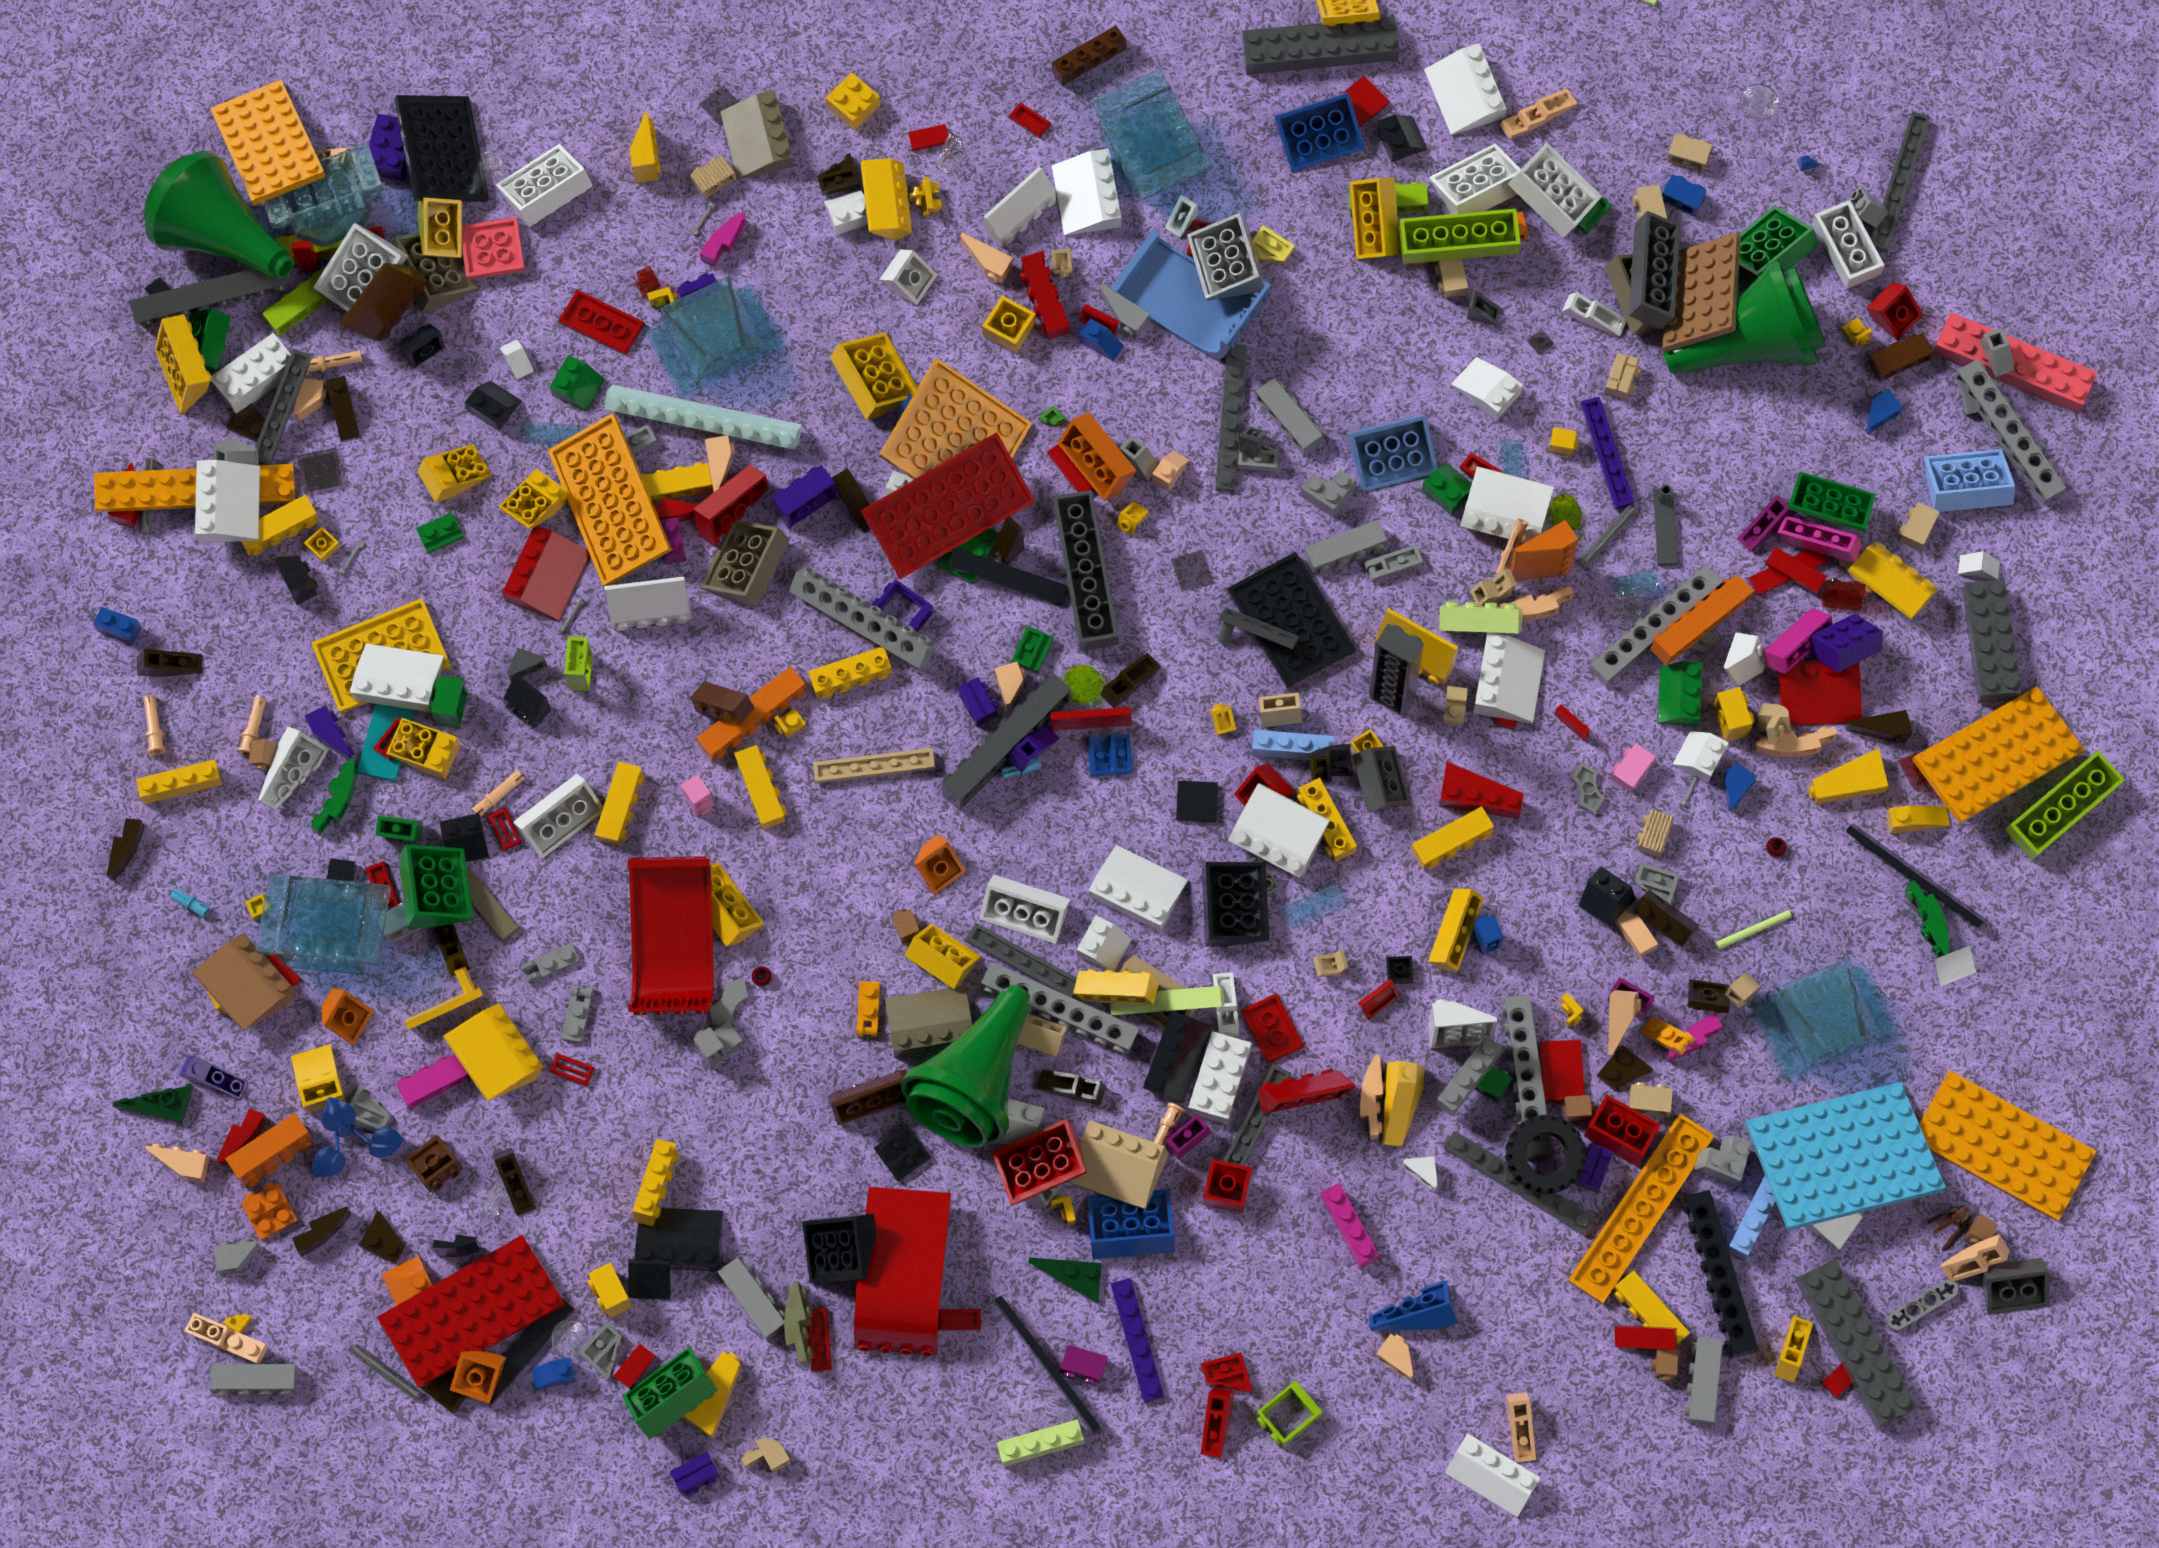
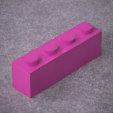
[1777,515,1862,563]
[1764,608,1832,674]
[396,1054,471,1110]
[1320,1183,1379,1269]

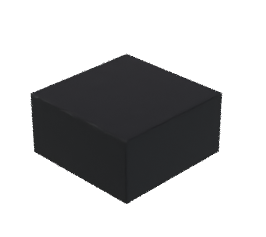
[326,858,357,889]
[1386,956,1413,984]

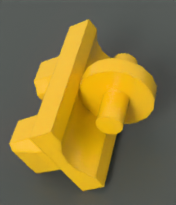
[909,177,942,217]

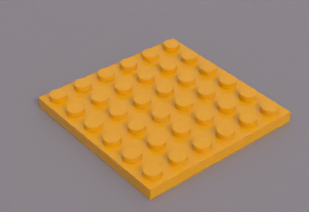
[878,358,1032,480]

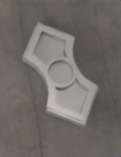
[1571,762,1606,816]
[710,978,749,1028]

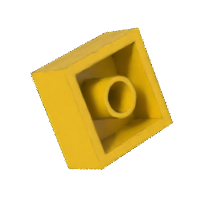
[304,527,340,563]
[1350,729,1384,753]

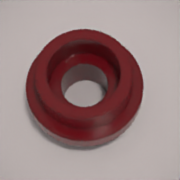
[1766,837,1787,857]
[751,966,772,987]

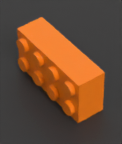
[1057,412,1137,501]
[225,1113,314,1188]

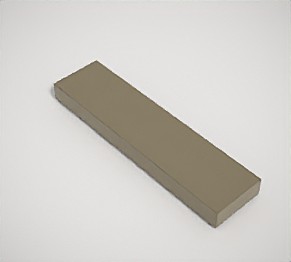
[467,868,519,942]

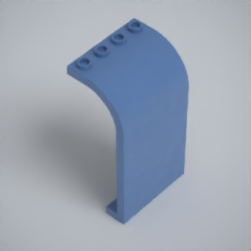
[1110,229,1272,358]

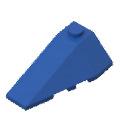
[1369,1280,1457,1331]

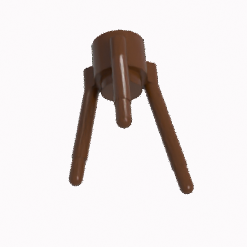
[1927,1205,1972,1251]

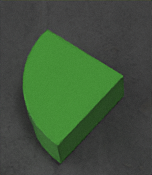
[1038,406,1066,426]

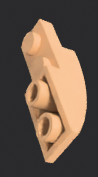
[1499,586,1574,622]
[1754,726,1838,757]
[1359,1055,1386,1140]
[184,1313,268,1364]

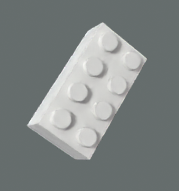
[1812,200,1884,289]
[211,333,291,414]
[1188,1031,1252,1125]

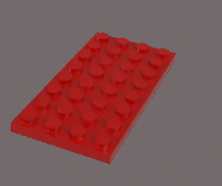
[860,432,1035,580]
[377,1234,564,1389]

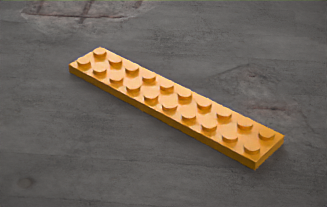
[94,464,295,512]
[1568,1113,1715,1305]

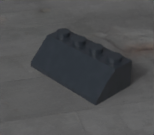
[1143,1011,1212,1102]

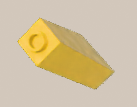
[1808,749,1888,804]
[682,1351,741,1439]

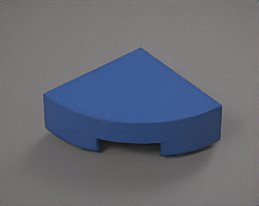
[1798,156,1819,171]

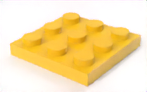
[1316,0,1380,26]

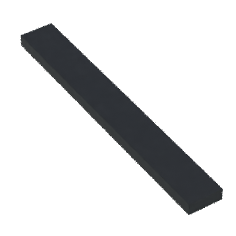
[1846,823,1986,927]
[995,1296,1101,1436]

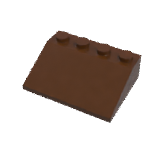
[339,262,428,341]

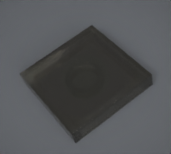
[297,448,343,493]

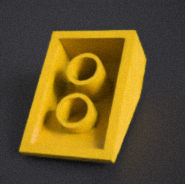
[418,198,462,258]

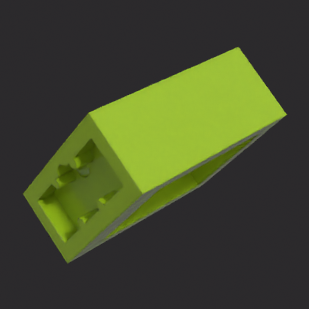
[564,636,593,691]
[1256,1380,1323,1448]

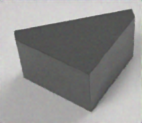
[1467,290,1501,325]
[1239,426,1267,457]
[507,648,547,682]

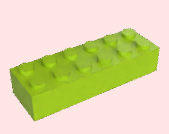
[1399,209,1521,264]
[2004,750,2125,861]

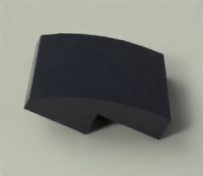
[1309,744,1353,782]
[873,1124,931,1182]
[432,1234,482,1257]

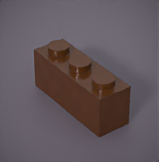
[1869,333,1934,382]
[690,681,755,725]

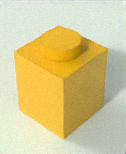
[1549,427,1579,456]

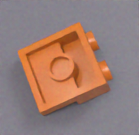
[241,1183,298,1241]

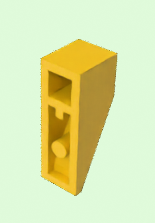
[1886,805,1950,834]
[1774,1315,1813,1383]

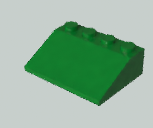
[1739,206,1819,284]
[1788,471,1876,532]
[398,844,473,928]
[622,1346,718,1440]

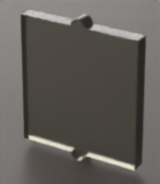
[699,85,739,127]
[1171,550,1213,591]

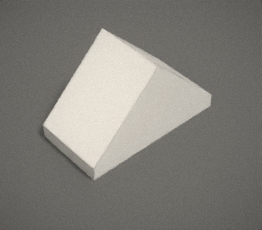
[1165,195,1198,238]
[500,340,534,380]
[1958,551,2000,580]
[1402,1156,1437,1192]

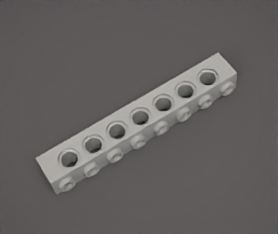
[1954,359,2066,505]
[1589,565,1723,687]
[789,566,936,669]
[981,962,1139,1055]
[1501,994,1552,1160]

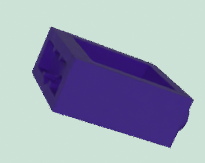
[872,579,934,632]

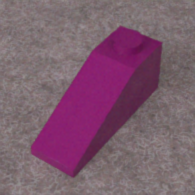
[1737,495,1797,552]

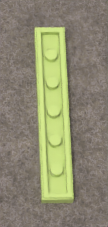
[1110,986,1224,1015]

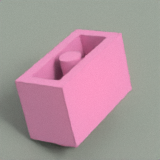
[1611,743,1656,793]
[681,774,714,816]

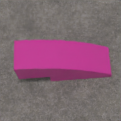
[700,212,747,267]
[1666,1013,1722,1062]

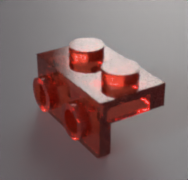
[1822,579,1866,611]

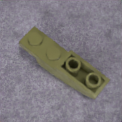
[784,1281,814,1368]

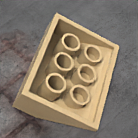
[1070,1120,1169,1210]

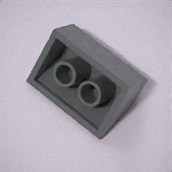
[1353,746,1411,813]
[1981,1258,2050,1314]

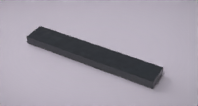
[948,548,1068,605]
[490,1299,575,1405]

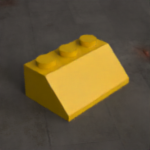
[904,923,981,989]

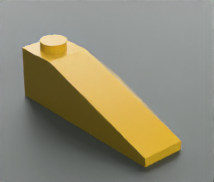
[1382,1061,1425,1147]

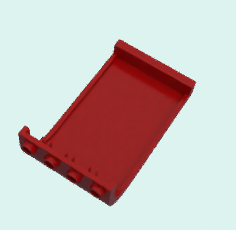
[628,856,714,1015]
[854,1187,952,1357]

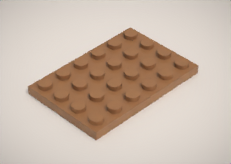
[1662,232,1741,352]

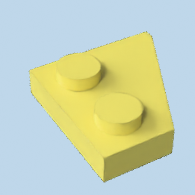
[1253,225,1295,263]

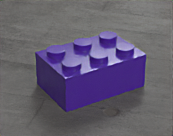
[363,114,407,181]
[772,465,837,529]
[1810,613,1883,672]

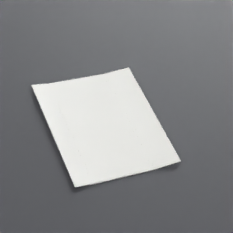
[1934,946,1976,986]

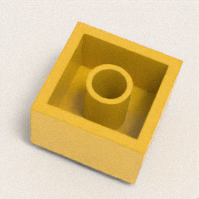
[825,73,881,131]
[982,295,1036,353]
[1713,687,1754,742]
[587,1262,632,1318]

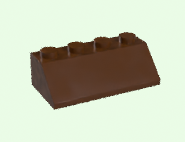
[828,1069,907,1126]

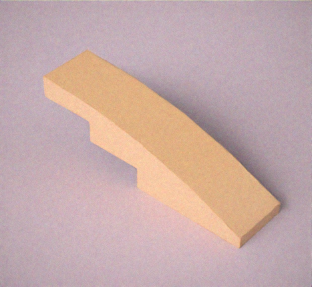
[1500,88,1578,140]

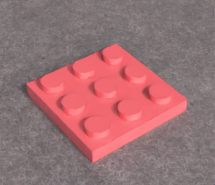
[462,217,525,280]

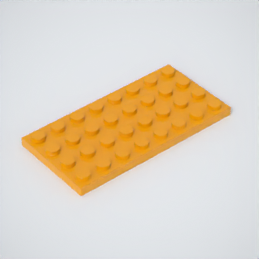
[210,80,326,206]
[548,413,672,586]
[1912,687,2085,824]
[1919,1070,2097,1222]

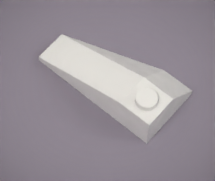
[258,727,329,810]

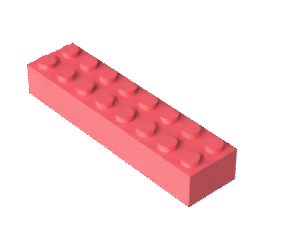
[1934,312,2097,413]

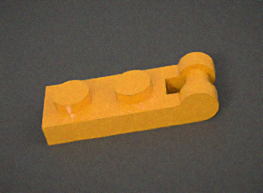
[857,981,880,1037]
[1641,1016,1695,1055]

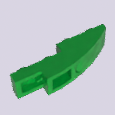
[311,758,357,836]
[1905,880,1949,957]

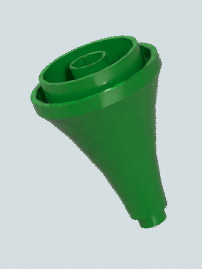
[144,151,294,279]
[1663,260,1826,374]
[901,985,1031,1148]

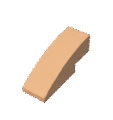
[1615,906,1658,958]
[1941,1234,2010,1281]

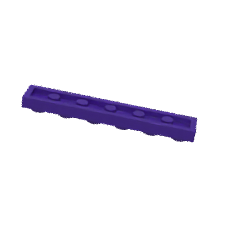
[1580,397,1634,510]
[1110,1278,1164,1403]

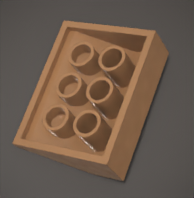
[192,933,295,1032]

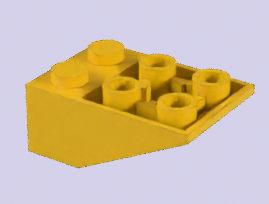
[630,112,661,183]
[417,444,492,503]
[498,468,567,530]
[386,718,461,780]
[291,1044,346,1113]

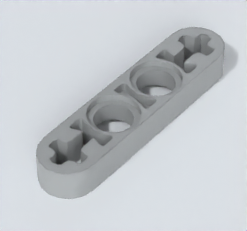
[1886,1280,1958,1332]

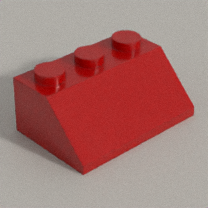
[1584,1094,1661,1166]

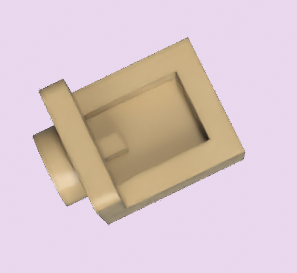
[1051,249,1073,277]
[1313,950,1348,977]

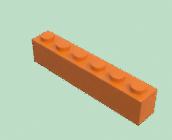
[1650,574,1754,666]
[696,666,807,761]

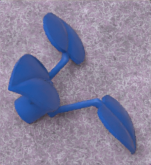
[312,1097,403,1177]

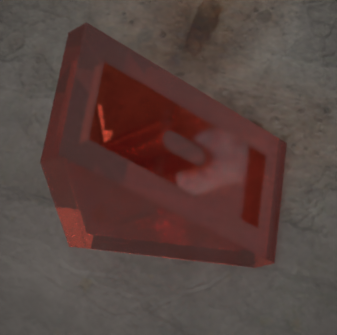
[1898,753,1927,788]

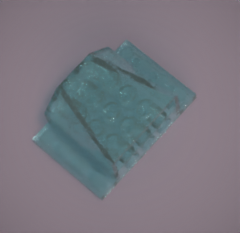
[1091,68,1212,201]
[264,143,384,247]
[646,276,785,399]
[256,873,391,975]
[1751,958,1898,1082]

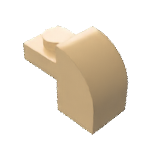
[1470,568,1518,606]
[1443,686,1468,725]
[1757,703,1791,745]
[1725,972,1762,1009]
[741,1438,791,1473]

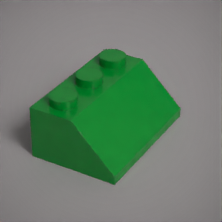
[189,308,231,372]
[1657,661,1702,727]

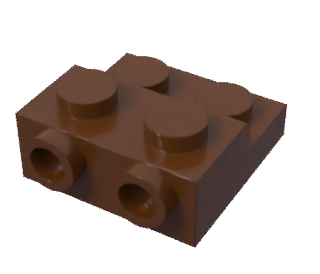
[404,1134,463,1193]

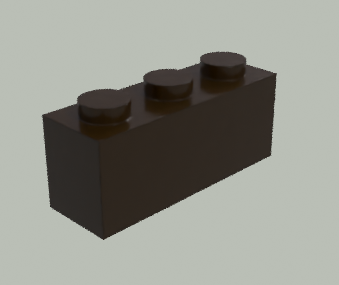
[1632,890,1699,947]

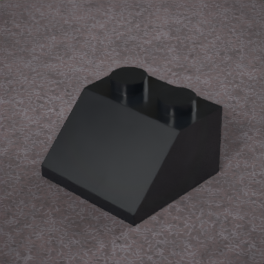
[1377,114,1427,163]
[398,323,445,369]
[464,380,522,431]
[274,556,319,605]
[503,674,551,728]
[439,813,489,862]
[1579,866,1636,927]

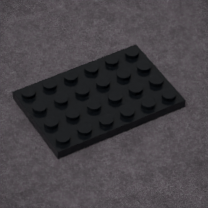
[394,95,489,202]
[1227,552,1356,688]

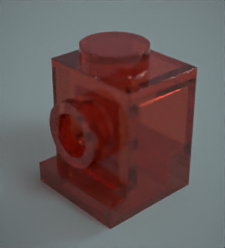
[635,266,660,299]

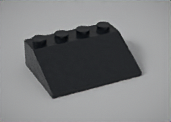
[1202,862,1269,947]
[634,1208,723,1272]
[802,1213,877,1283]

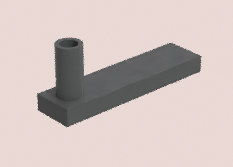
[1653,484,1678,566]
[1217,607,1300,649]

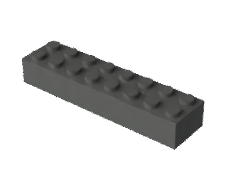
[1242,16,1399,75]
[129,268,290,327]
[1053,490,1119,651]
[1369,623,1424,717]
[942,673,1071,811]
[1796,1259,1917,1430]

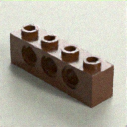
[1051,25,1127,86]

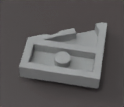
[578,1322,622,1380]

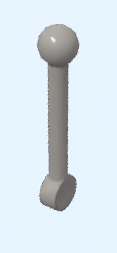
[691,202,716,236]
[339,540,364,576]
[559,598,584,634]
[1681,776,1698,807]

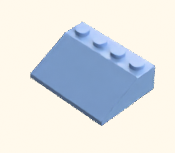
[1924,449,2015,512]

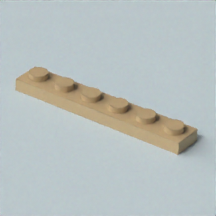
[813,748,935,784]

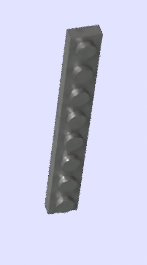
[1871,111,1931,253]
[1215,344,1247,492]
[1443,1130,1595,1236]

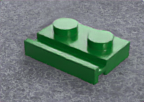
[416,512,464,554]
[1011,626,1054,673]

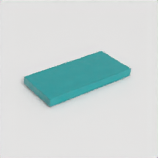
[357,704,416,782]

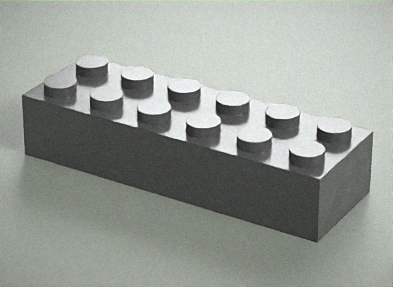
[1629,211,1680,329]
[1962,580,2021,703]

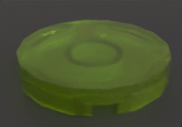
[1549,494,1582,532]
[1063,665,1103,704]

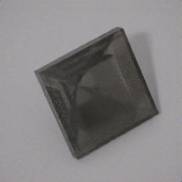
[1527,329,1554,355]

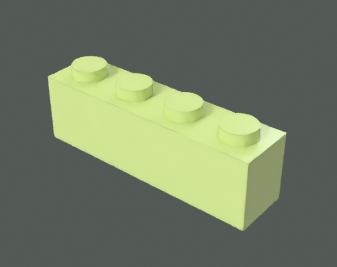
[1439,601,1522,634]
[997,1419,1084,1467]

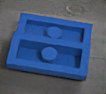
[1087,734,1133,776]

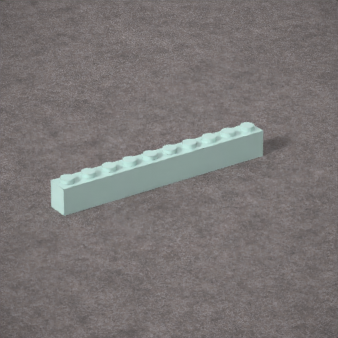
[604,385,802,449]

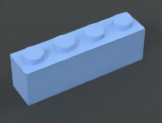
[1252,730,1334,761]
[1728,1176,1775,1261]

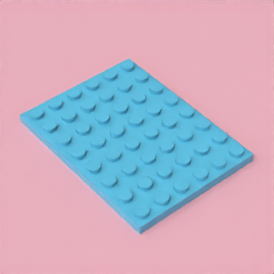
[1745,1082,1946,1231]

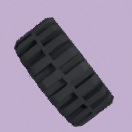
[1505,1114,1586,1194]

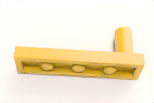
[404,966,483,1030]

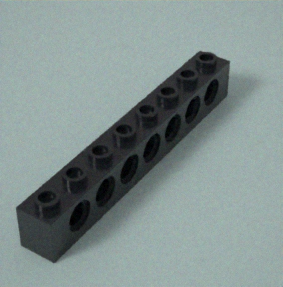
[1682,1190,1758,1358]

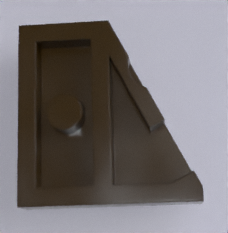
[817,153,860,196]
[226,403,265,442]
[1596,1045,1653,1089]
[358,1210,405,1264]

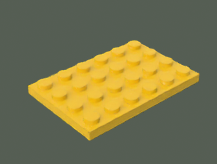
[311,598,452,714]

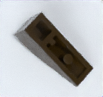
[326,376,360,441]
[993,515,1024,565]
[137,649,202,677]
[1845,710,1912,743]
[433,924,470,977]
[493,1147,536,1216]

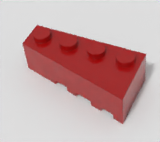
[1020,251,1070,340]
[693,465,769,547]
[1439,762,1523,819]

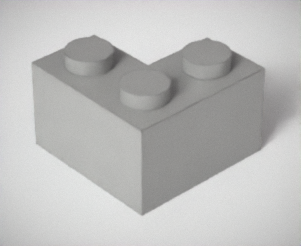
[1301,469,1356,517]
[693,1021,744,1068]
[1694,1135,1752,1184]

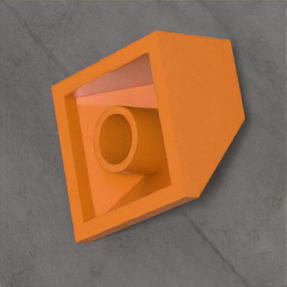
[914,834,966,895]
[322,988,374,1046]
[381,1256,433,1306]
[450,1351,506,1403]

